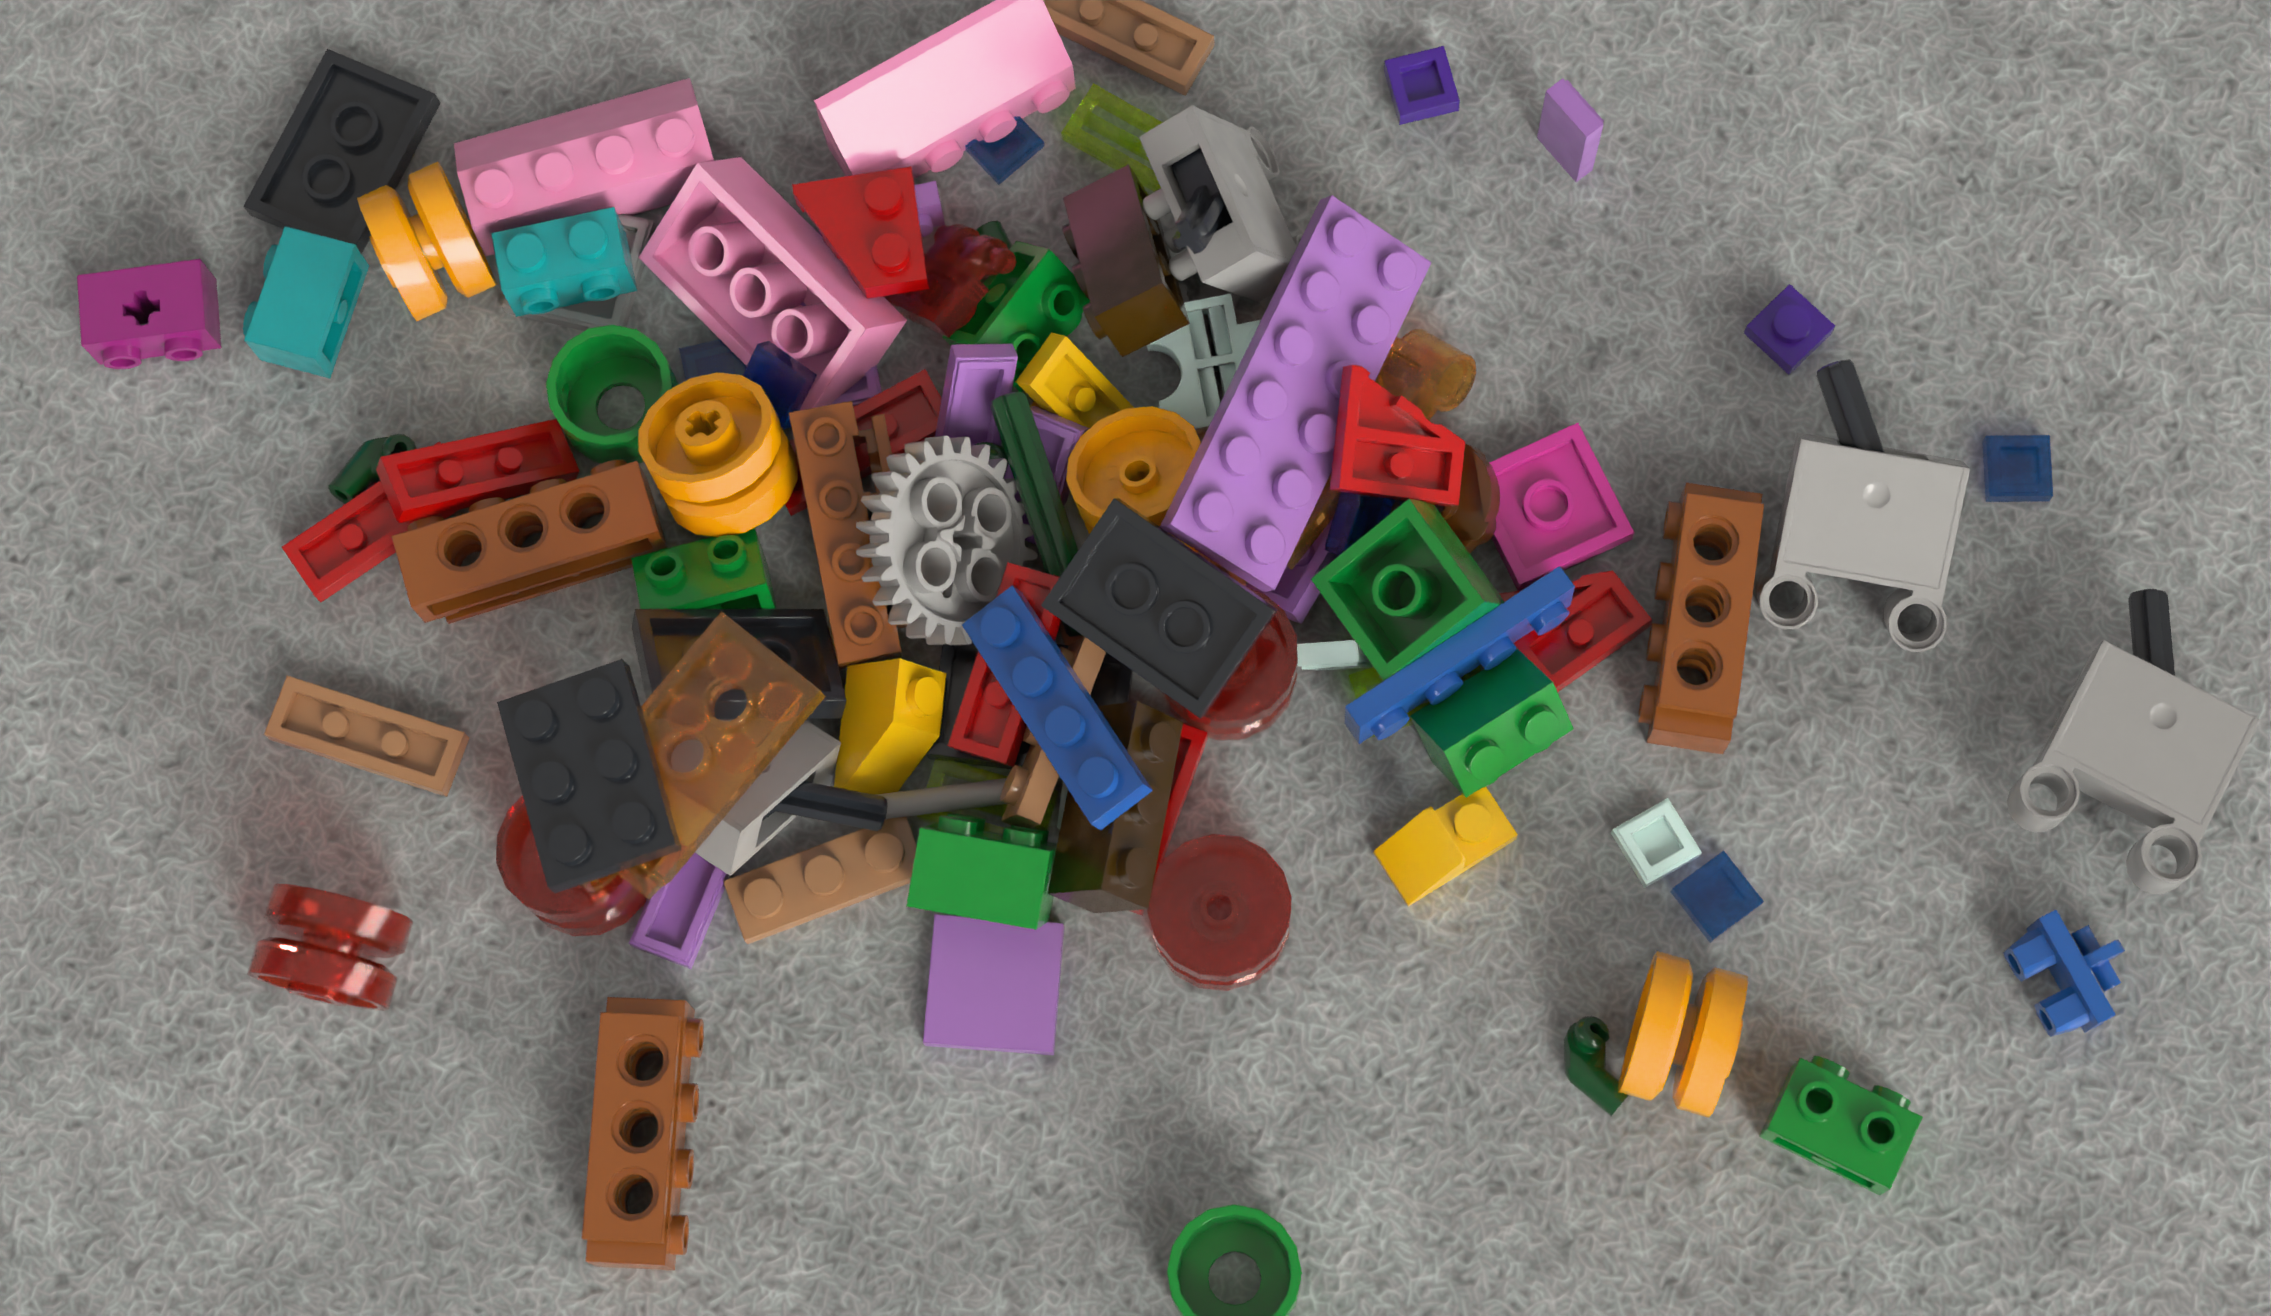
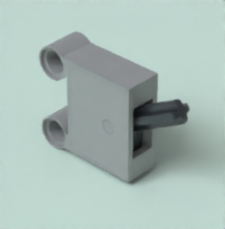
[1139,105,1303,310]
[1756,359,1970,652]
[2007,589,2261,894]
[647,719,888,876]

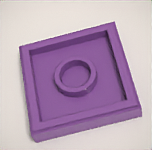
[923,914,1065,1055]

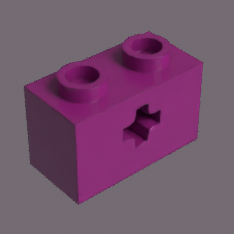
[77,259,222,369]

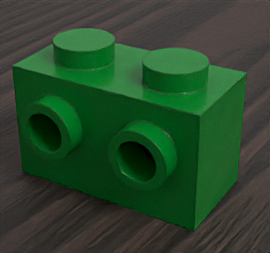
[942,240,1090,392]
[631,528,777,609]
[1410,648,1574,797]
[1759,1056,1923,1195]

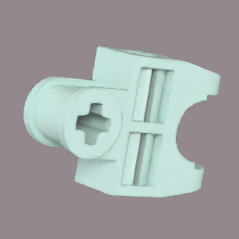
[1146,293,1261,434]

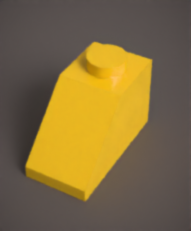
[834,658,947,795]

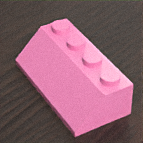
[814,0,1076,179]
[454,78,714,256]
[638,157,907,412]

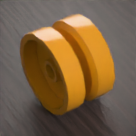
[357,162,497,321]
[638,372,798,537]
[1066,406,1201,553]
[1618,951,1748,1117]

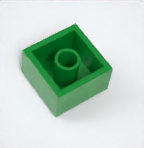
[1311,499,1505,681]
[906,813,1057,930]

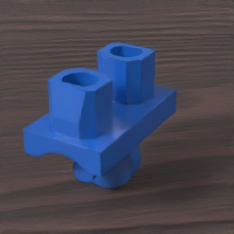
[2003,910,2125,1037]

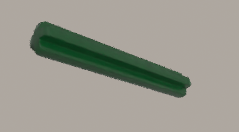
[990,392,1083,637]

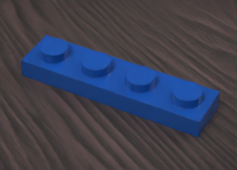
[1344,566,1575,744]
[962,585,1153,830]

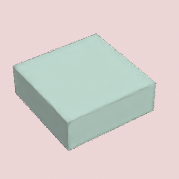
[1297,640,1373,671]
[1611,798,1702,888]

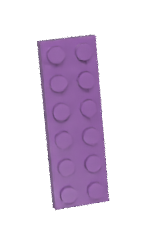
[1160,195,1432,592]

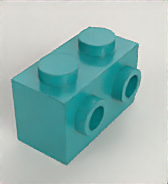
[491,207,637,317]
[243,226,369,379]

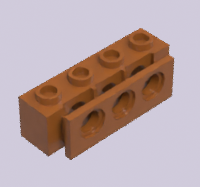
[789,401,907,670]
[392,460,667,624]
[1638,483,1764,754]
[582,997,704,1270]

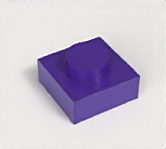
[1384,46,1460,125]
[1744,284,1835,375]

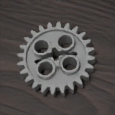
[856,436,1038,645]

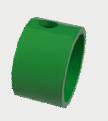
[546,325,679,464]
[1167,1204,1302,1316]

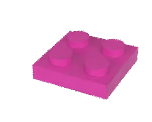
[1489,423,1635,590]

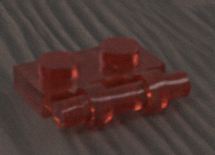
[883,224,1016,338]

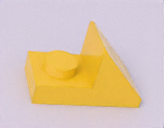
[1016,333,1134,429]
[1373,787,1518,906]

